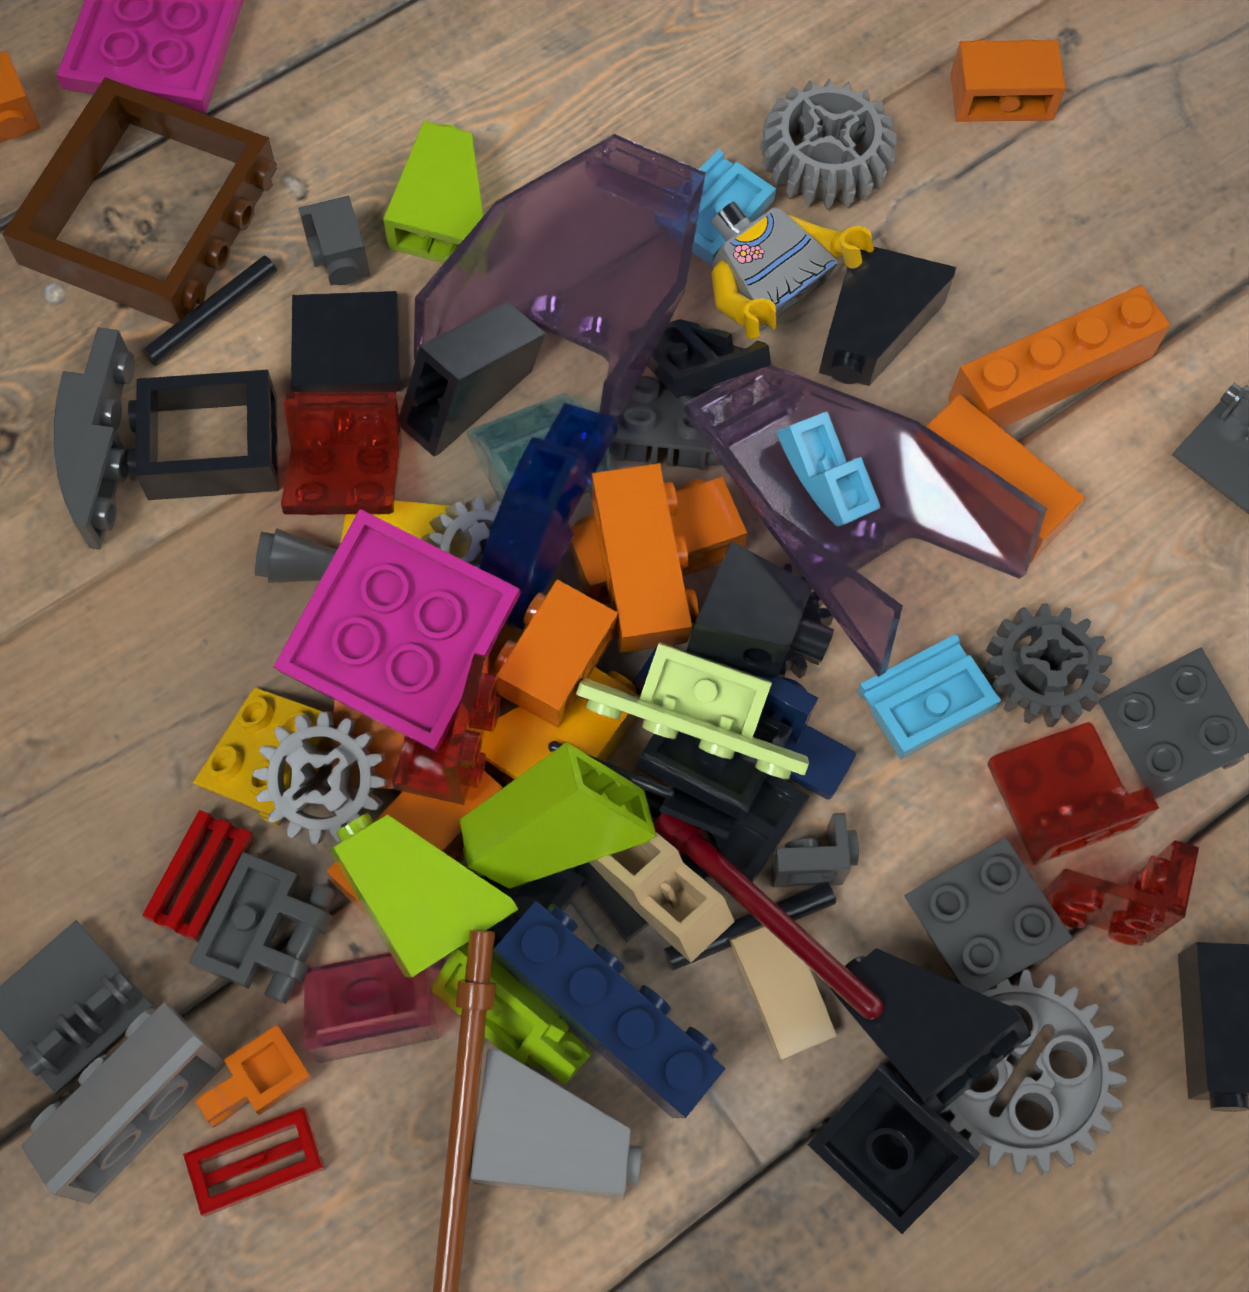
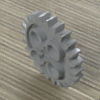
[938,969,1127,1176]

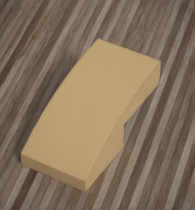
[729,925,837,1060]

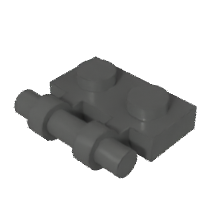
[189,852,337,1004]

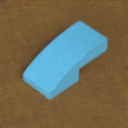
[776,411,881,527]

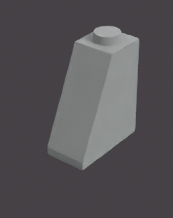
[471,1049,642,1200]

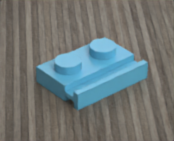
[654,149,776,265]
[857,634,1001,760]

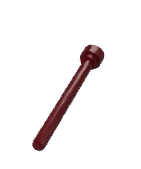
[653,813,883,1020]

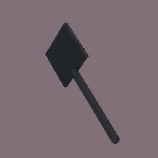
[548,741,736,839]

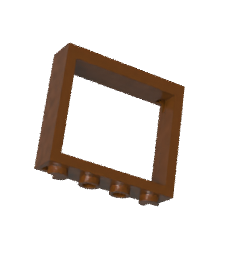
[2,77,277,324]

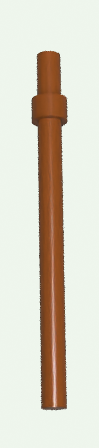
[433,930,496,1292]

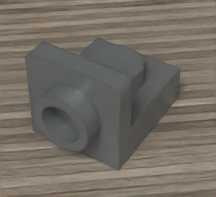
[771,813,859,887]

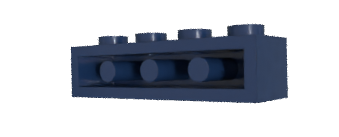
[493,901,726,1118]

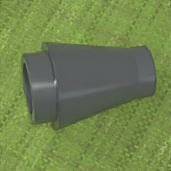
[255,528,337,583]

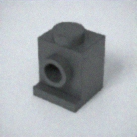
[298,195,370,286]

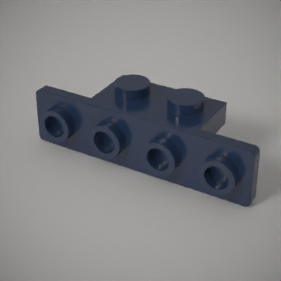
[633,648,856,800]

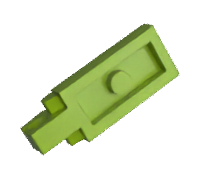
[430,941,592,1085]

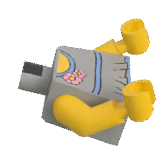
[711,202,874,340]

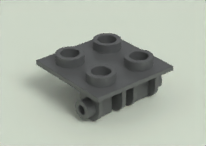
[609,376,724,470]
[1172,382,1249,514]
[1099,647,1249,801]
[904,837,1073,994]
[0,920,154,1094]

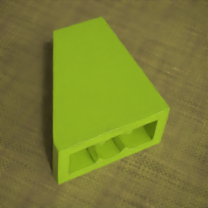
[383,120,489,274]
[460,742,656,889]
[329,813,518,977]

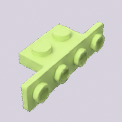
[576,642,809,779]

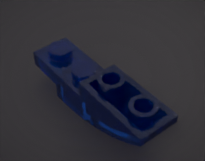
[479,403,619,630]

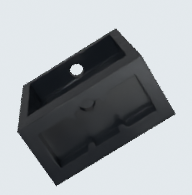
[127,370,279,500]

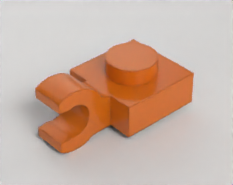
[195,1024,312,1128]

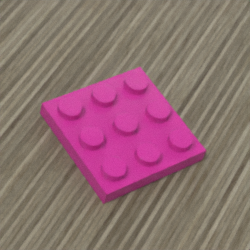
[56,0,244,113]
[273,509,521,752]

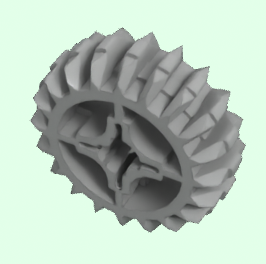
[760,78,897,211]

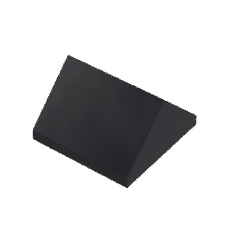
[808,1063,980,1234]

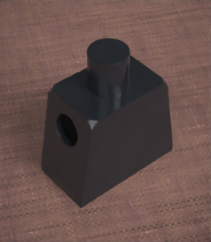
[686,542,834,678]

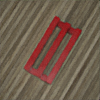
[142,809,255,943]
[183,1107,326,1217]

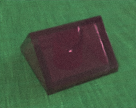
[303,952,439,1063]

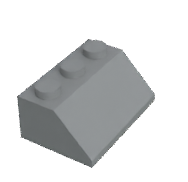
[21,1002,225,1204]

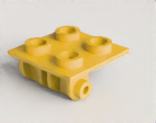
[193,687,334,827]

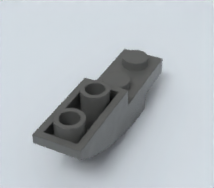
[54,327,135,550]

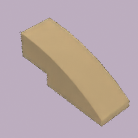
[589,832,735,962]

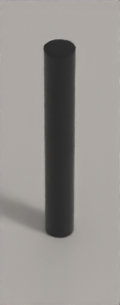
[142,255,277,366]
[664,882,836,971]

